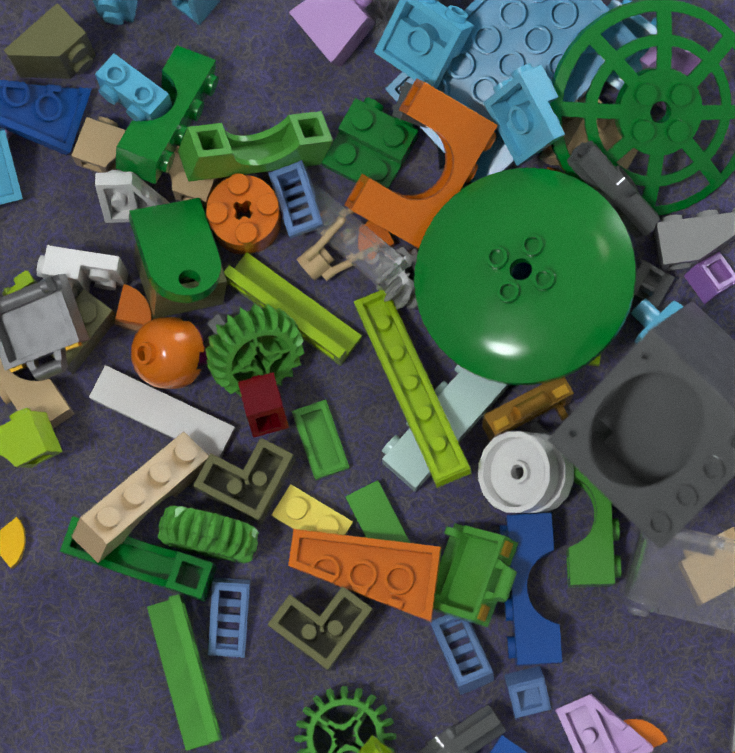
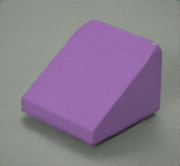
[684,252,735,304]

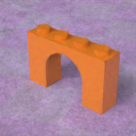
[344,78,498,248]

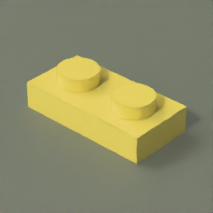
[271,484,353,535]

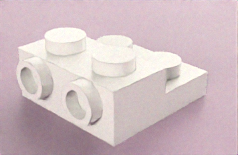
[37,245,129,298]

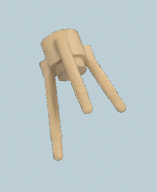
[296,208,382,281]

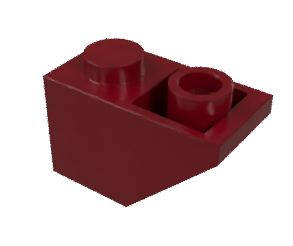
[238,372,289,438]

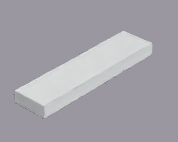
[89,365,236,458]

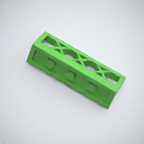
[147,594,223,751]

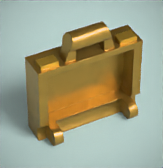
[482,377,574,442]

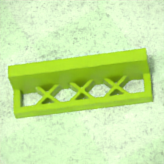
[224,252,362,366]

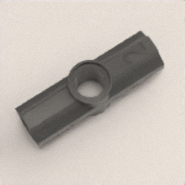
[567,140,660,238]
[417,705,506,753]

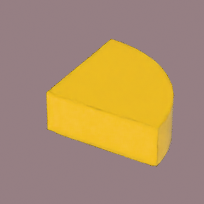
[0,517,26,569]

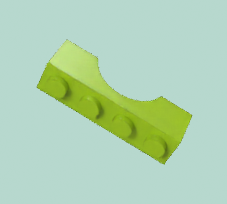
[0,408,63,468]

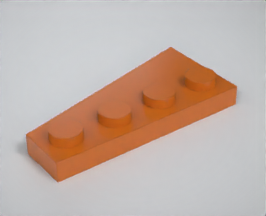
[288,529,442,623]

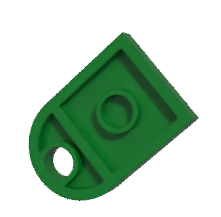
[129,198,221,303]

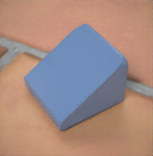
[504,666,551,719]

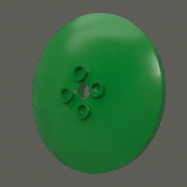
[414,168,636,385]

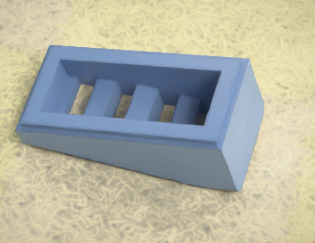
[269,160,324,239]
[208,577,251,658]
[430,615,494,695]

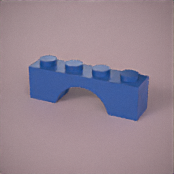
[499,513,562,667]

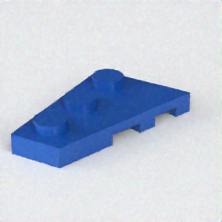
[0,80,92,155]

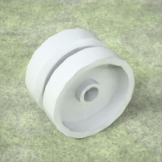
[478,432,574,513]

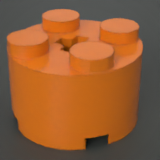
[206,173,281,254]

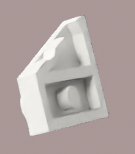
[95,170,170,223]

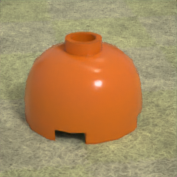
[131,317,204,389]

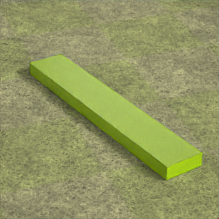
[353,290,471,488]

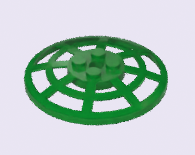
[550,0,735,215]

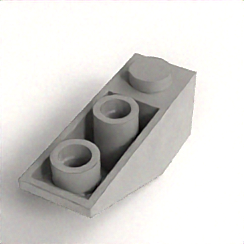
[653,208,735,272]

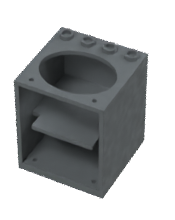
[547,301,735,550]

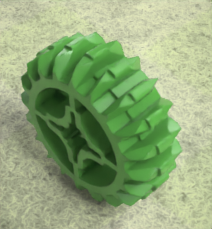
[205,303,305,396]
[158,506,259,563]
[295,686,396,753]

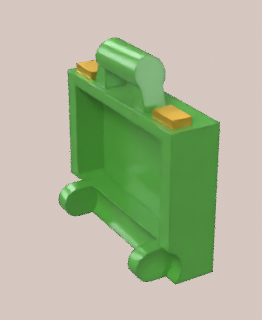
[434,523,518,628]

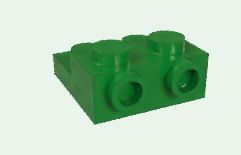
[322,97,418,189]

